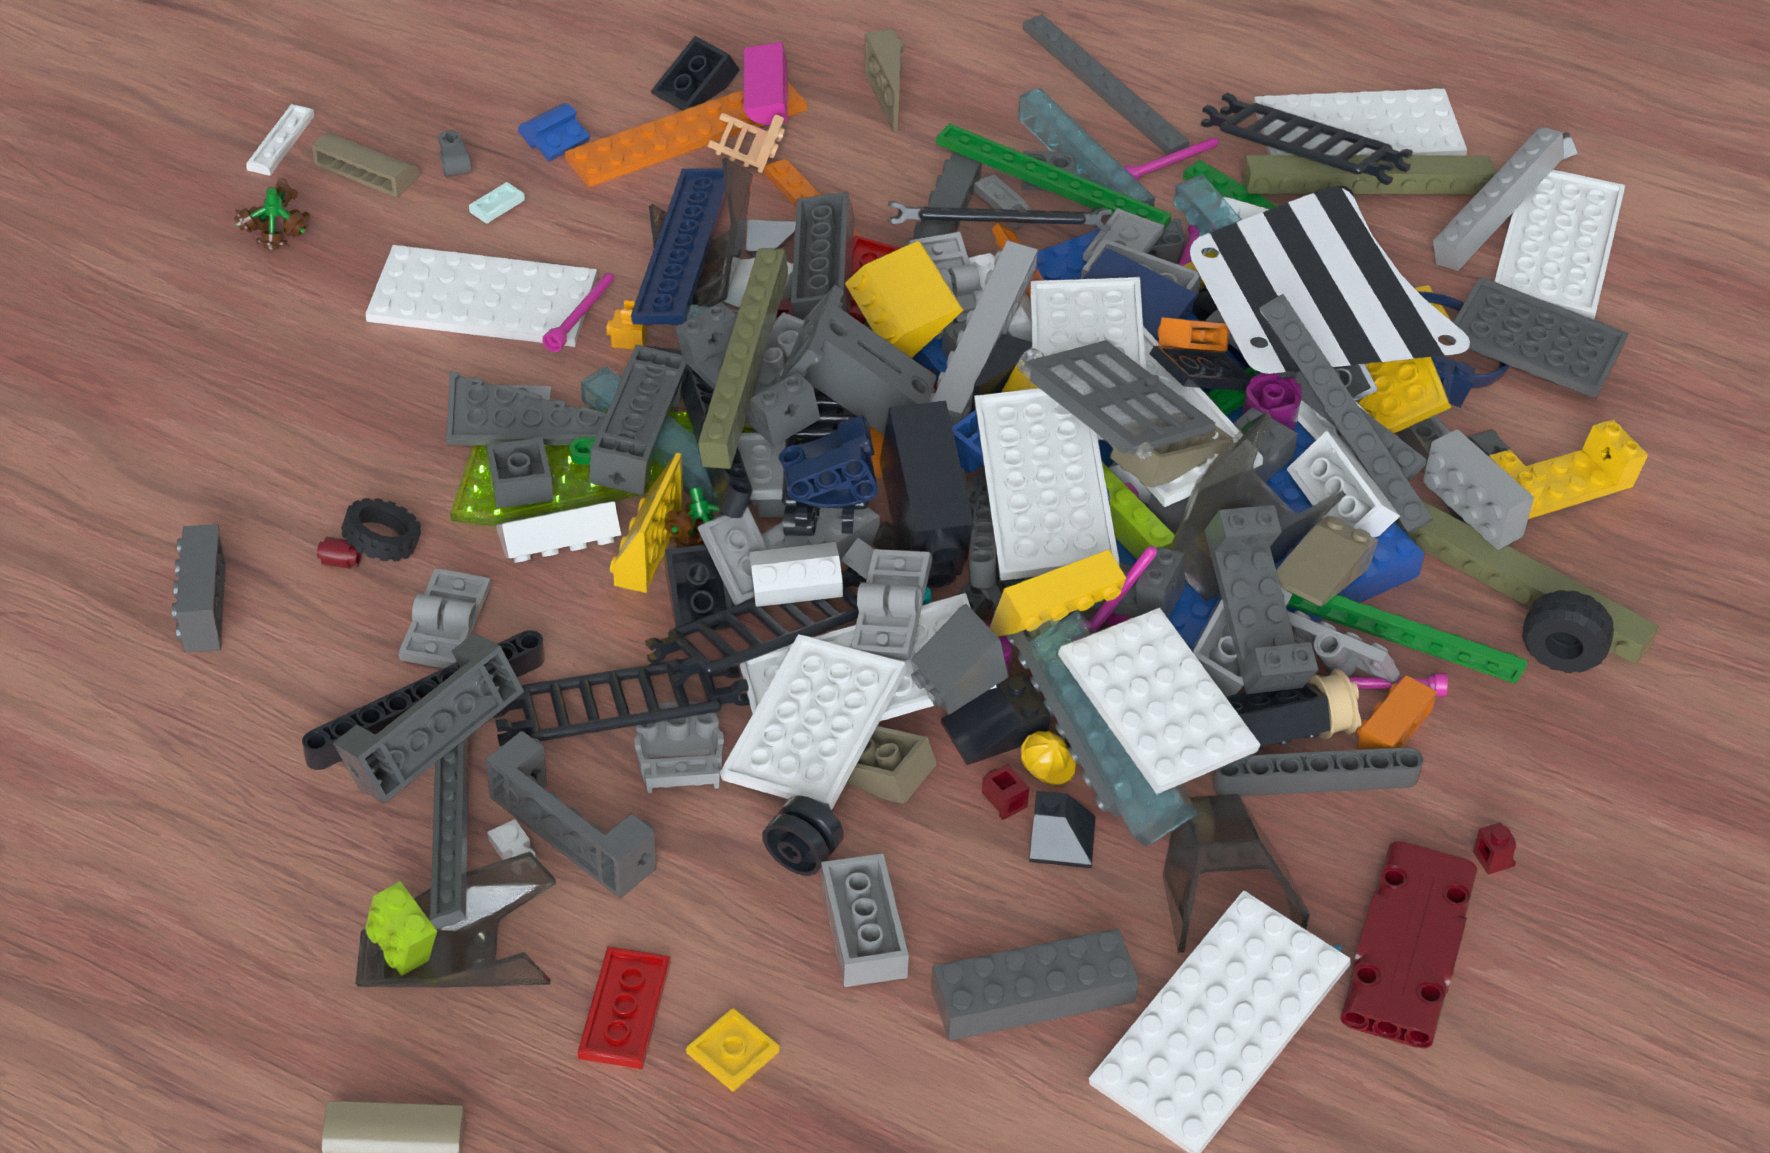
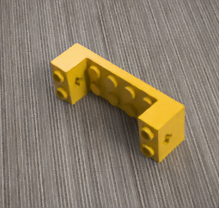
[1488,420,1648,519]

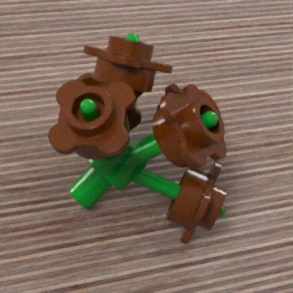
[234,178,310,250]
[665,486,724,548]

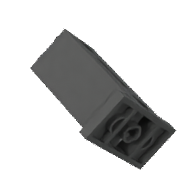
[779,285,937,435]

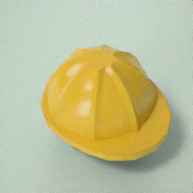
[1020,731,1076,786]

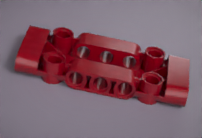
[1340,841,1477,1048]

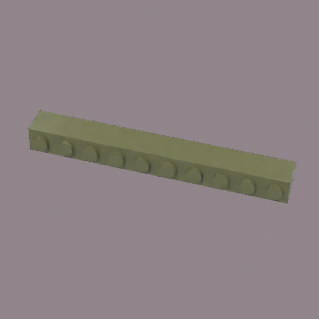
[1241,155,1496,194]
[698,248,788,469]
[1395,500,1659,665]

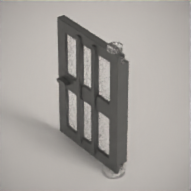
[1018,340,1216,460]

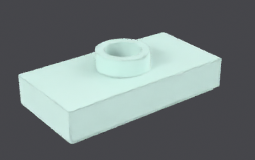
[469,182,525,224]

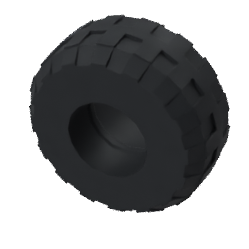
[1522,590,1614,673]

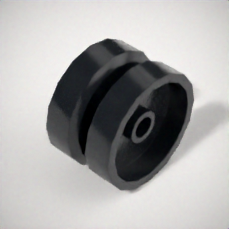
[763,795,844,876]

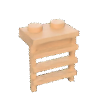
[707,113,785,173]

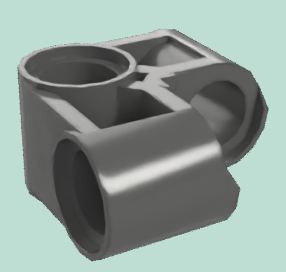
[1148,219,1185,264]

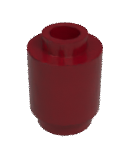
[317,536,362,569]

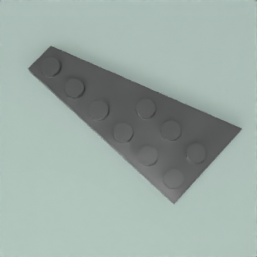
[446,371,607,446]

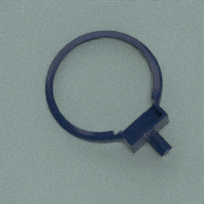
[1418,292,1510,408]

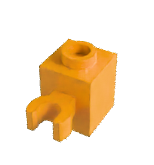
[607,300,648,350]

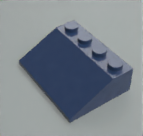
[1083,247,1198,347]

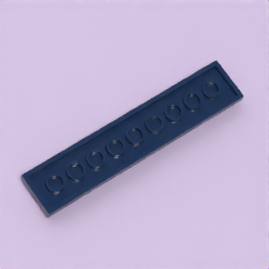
[631,168,733,326]

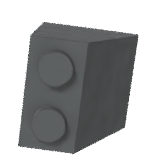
[911,604,1008,715]

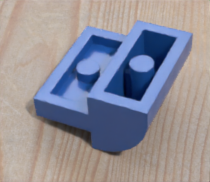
[517,103,590,162]

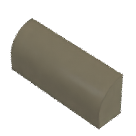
[312,132,421,198]
[322,1101,466,1153]

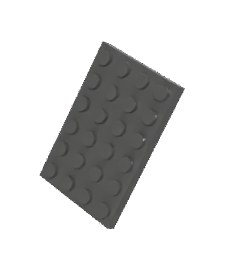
[1445,276,1629,399]

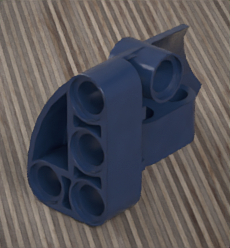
[779,415,878,507]

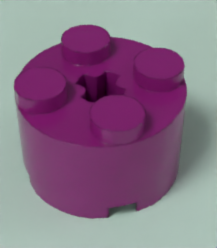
[1242,373,1302,430]

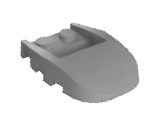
[634,701,724,793]

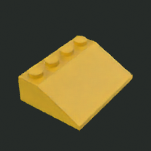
[845,241,964,358]
[610,453,683,593]
[990,549,1126,637]

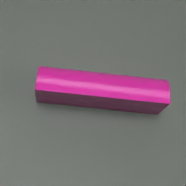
[744,42,788,125]

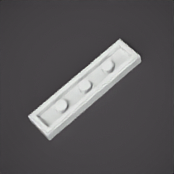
[246,104,315,176]

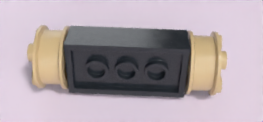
[1226,669,1361,750]

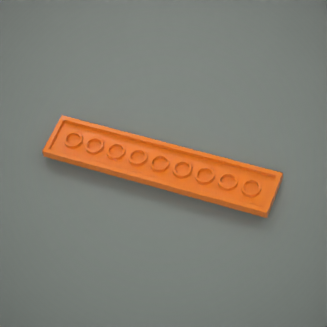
[565,81,807,187]

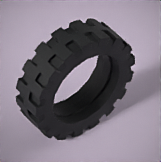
[341,498,421,561]

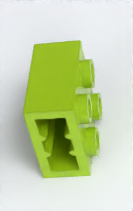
[365,881,437,976]

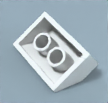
[749,542,843,607]

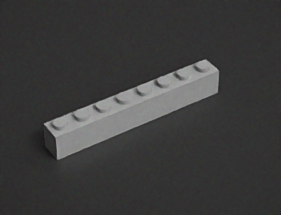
[1433,127,1564,271]
[928,241,1038,426]

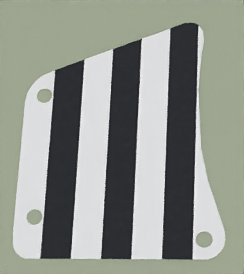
[1190,187,1470,374]

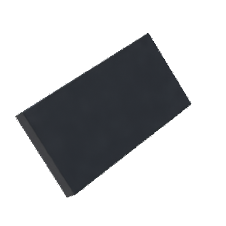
[1149,346,1253,391]

